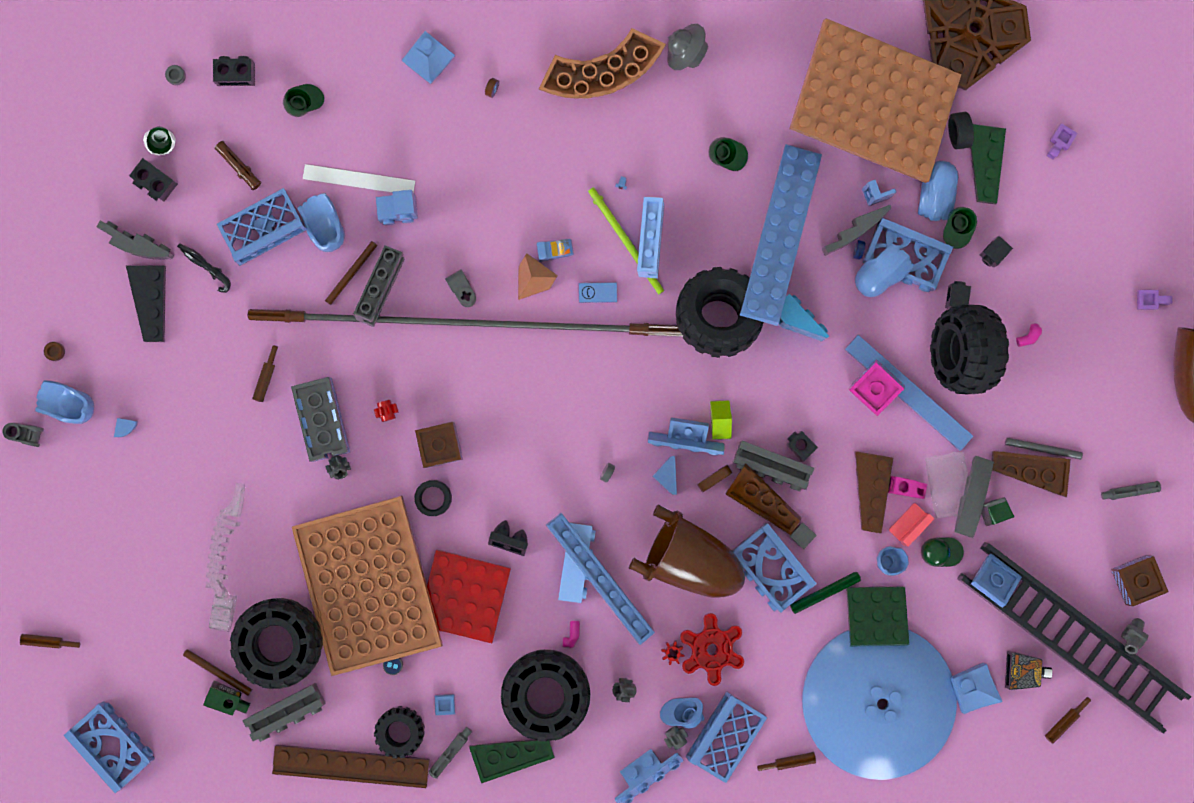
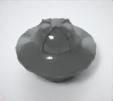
[667,24,708,70]

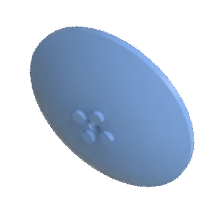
[802,630,957,780]

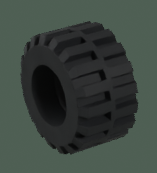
[374,706,425,759]

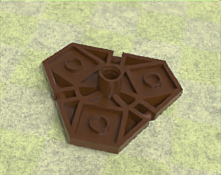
[923,0,1031,90]

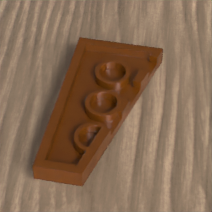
[855,451,893,533]
[991,451,1071,497]
[726,463,801,535]

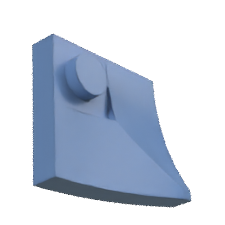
[401,31,455,84]
[950,663,1003,714]

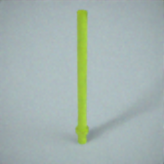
[588,187,665,295]

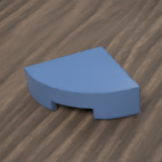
[114,418,138,437]

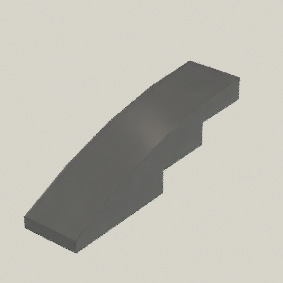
[822,205,891,256]
[954,456,994,538]

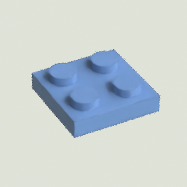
[971,554,1022,608]

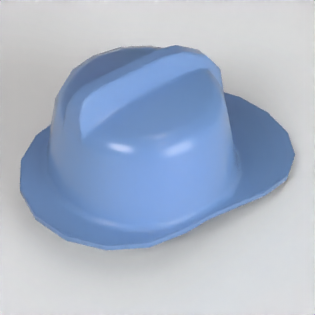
[660,698,704,729]

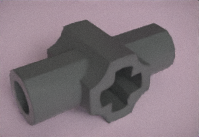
[1121,618,1149,654]

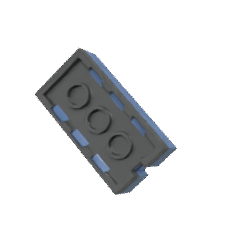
[291,377,350,462]

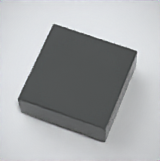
[789,522,817,549]

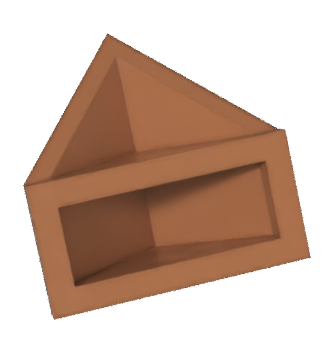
[518,254,558,300]

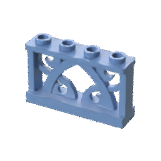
[862,218,953,293]
[732,523,817,613]
[63,701,155,793]

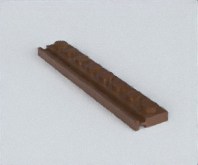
[272,745,430,788]

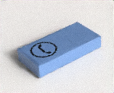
[579,283,617,303]

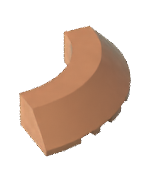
[539,28,666,99]

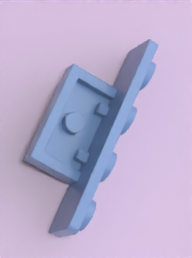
[648,417,724,456]
[615,749,684,803]

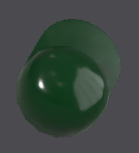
[283,84,324,117]
[708,137,748,171]
[943,207,977,249]
[921,537,964,567]

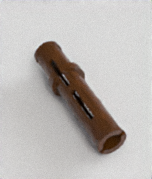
[214,141,262,191]

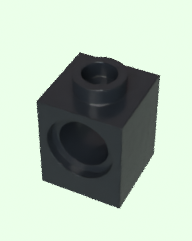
[980,236,1013,268]
[945,281,971,309]
[786,431,818,461]

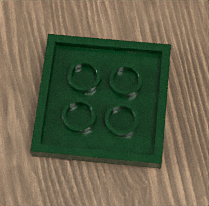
[846,587,909,647]

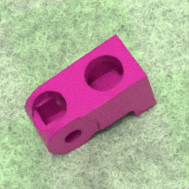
[888,476,928,499]

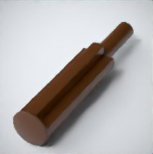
[252,345,278,402]
[20,634,81,649]
[1045,697,1091,744]
[757,752,816,771]

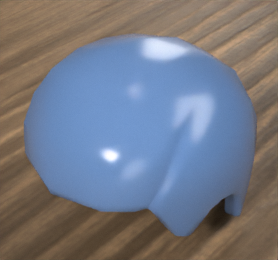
[877,546,909,576]

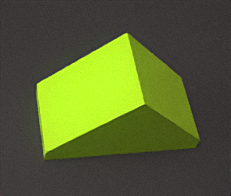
[710,400,732,440]

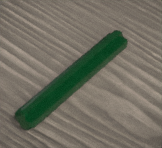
[790,572,861,614]

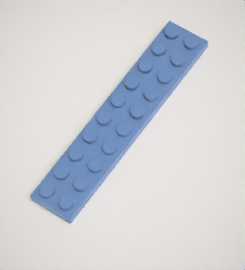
[740,144,822,326]

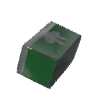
[981,497,1014,526]

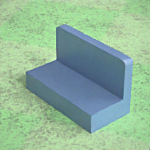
[862,180,896,206]

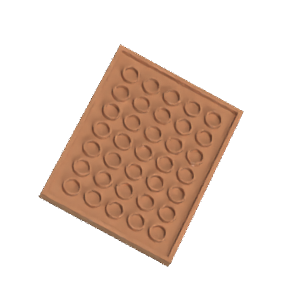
[789,18,961,183]
[292,496,443,676]

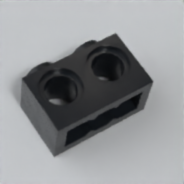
[213,56,255,86]
[129,158,178,202]

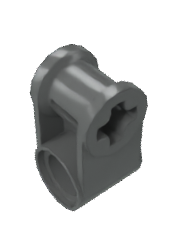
[445,269,476,307]
[2,423,44,447]

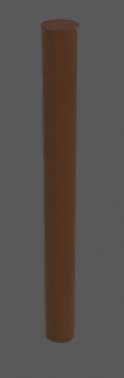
[325,241,378,305]
[183,649,253,696]

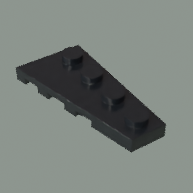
[126,265,166,342]

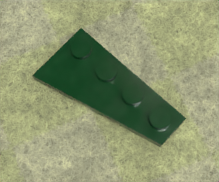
[970,124,1006,204]
[469,740,555,784]

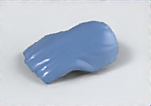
[918,161,958,221]
[297,193,345,252]
[855,244,914,297]
[35,380,94,424]

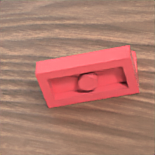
[889,503,934,547]

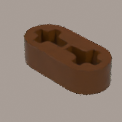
[697,465,733,492]

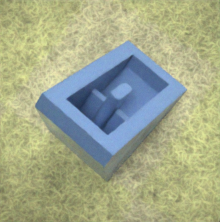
[652,456,677,495]

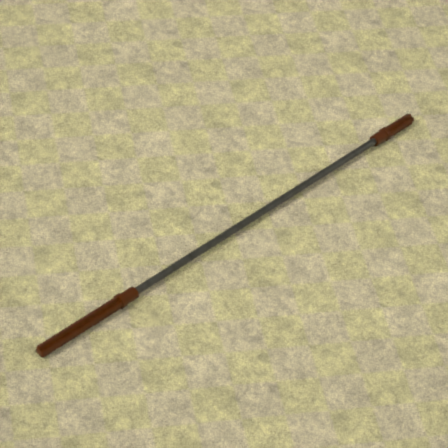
[247,309,725,337]

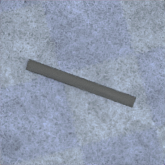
[1005,437,1083,460]

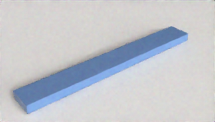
[845,335,973,451]
[546,513,655,645]

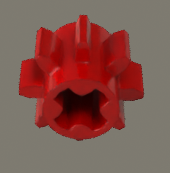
[374,400,399,422]
[661,641,685,665]

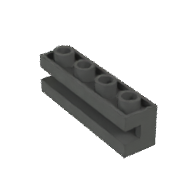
[353,246,405,327]
[732,441,814,492]
[243,683,326,742]

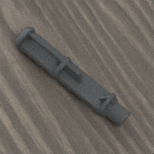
[1101,481,1161,500]
[429,727,472,779]

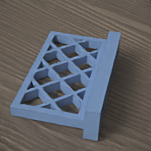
[217,188,306,266]
[686,692,767,783]

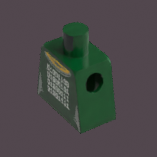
[203,680,250,716]

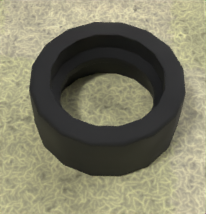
[948,111,974,150]
[414,480,452,516]

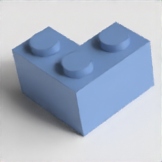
[376,190,418,225]

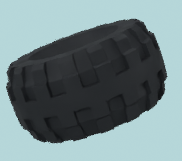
[676,267,764,358]
[930,305,1009,394]
[230,598,323,689]
[501,649,591,742]

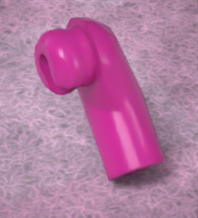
[1016,323,1042,347]
[563,621,580,649]

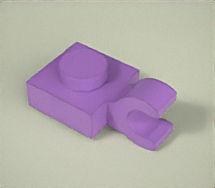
[1047,123,1078,160]
[1137,290,1172,310]

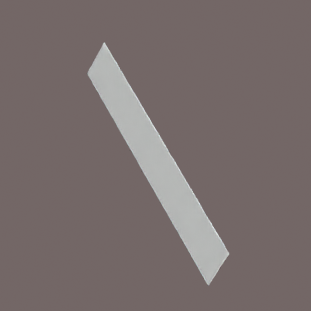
[303,164,415,193]

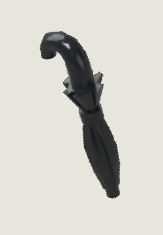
[177,243,231,293]

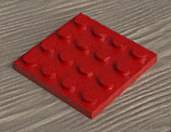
[427,550,511,644]

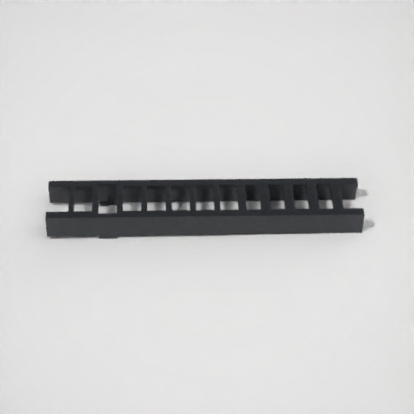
[957,542,1192,734]

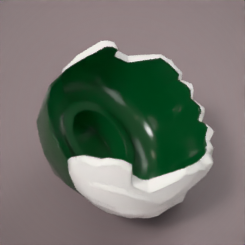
[143,126,176,156]

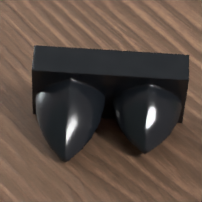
[488,520,528,556]

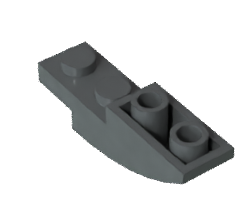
[96,220,174,260]

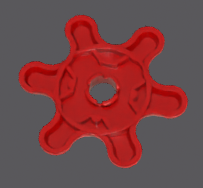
[680,613,744,686]

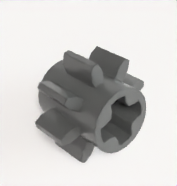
[325,456,351,480]
[612,678,637,702]
[664,726,688,750]

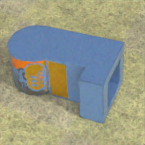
[537,239,574,262]

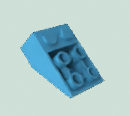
[779,294,829,341]

